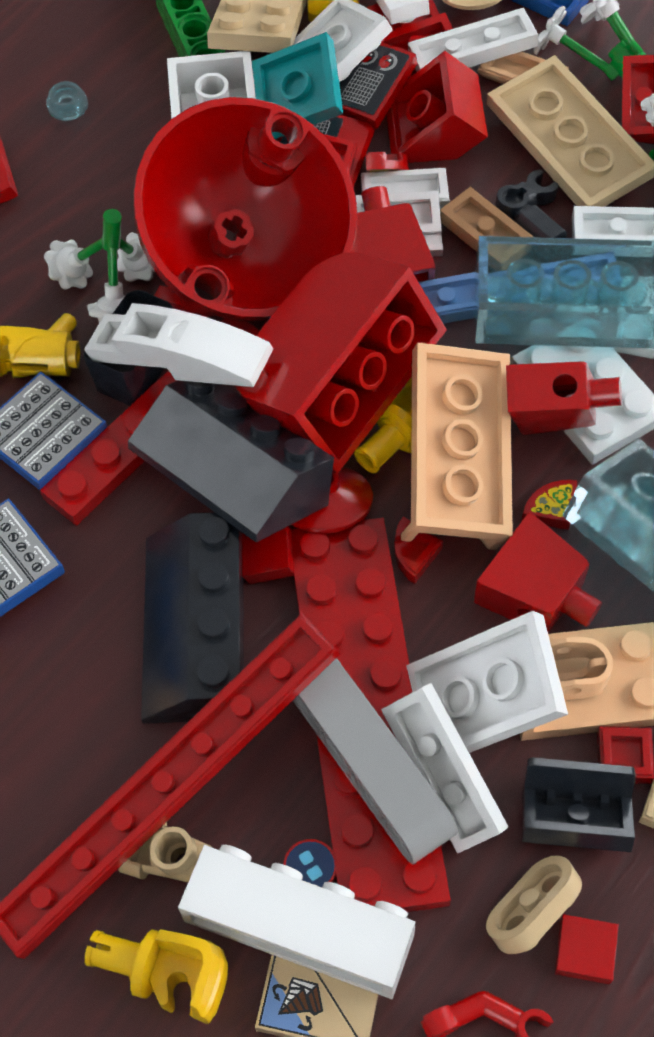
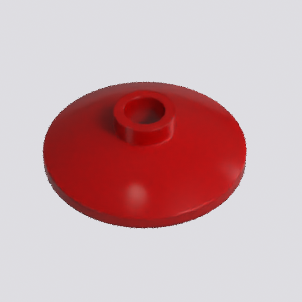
[291,467,373,533]

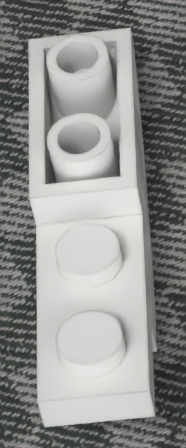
[84,303,274,387]

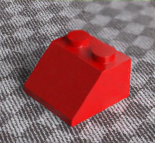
[387,51,488,163]

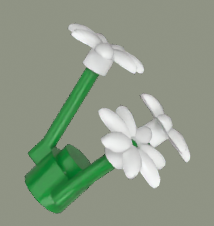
[533,0,646,82]

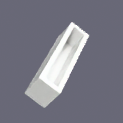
[178,845,415,999]

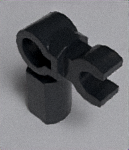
[495,169,567,257]

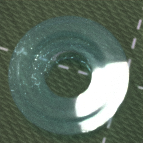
[46,81,88,121]

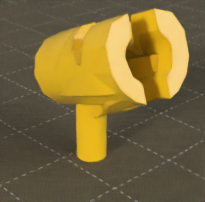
[0,313,81,378]

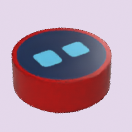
[283,839,337,887]

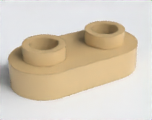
[486,856,582,954]

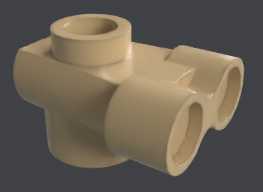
[118,822,211,882]

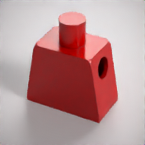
[351,186,435,282]
[506,361,622,435]
[474,512,603,632]

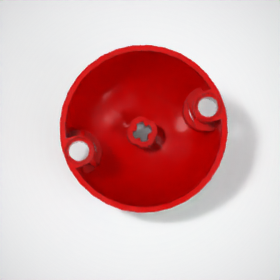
[134,97,358,321]

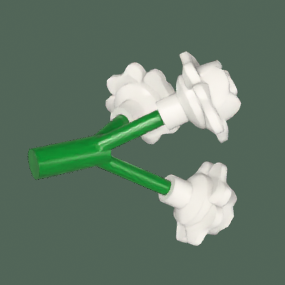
[44,209,155,323]

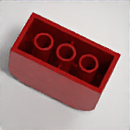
[235,253,447,474]

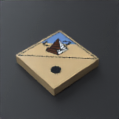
[255,955,379,1037]

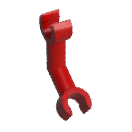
[420,991,553,1037]

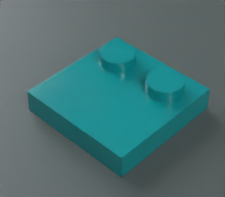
[252,32,343,139]

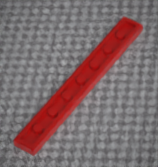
[0,613,340,959]

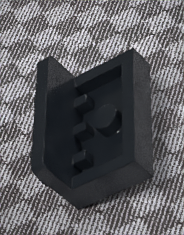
[522,757,636,853]

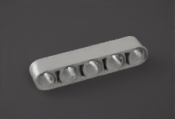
[293,658,459,865]

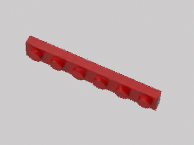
[40,318,260,526]

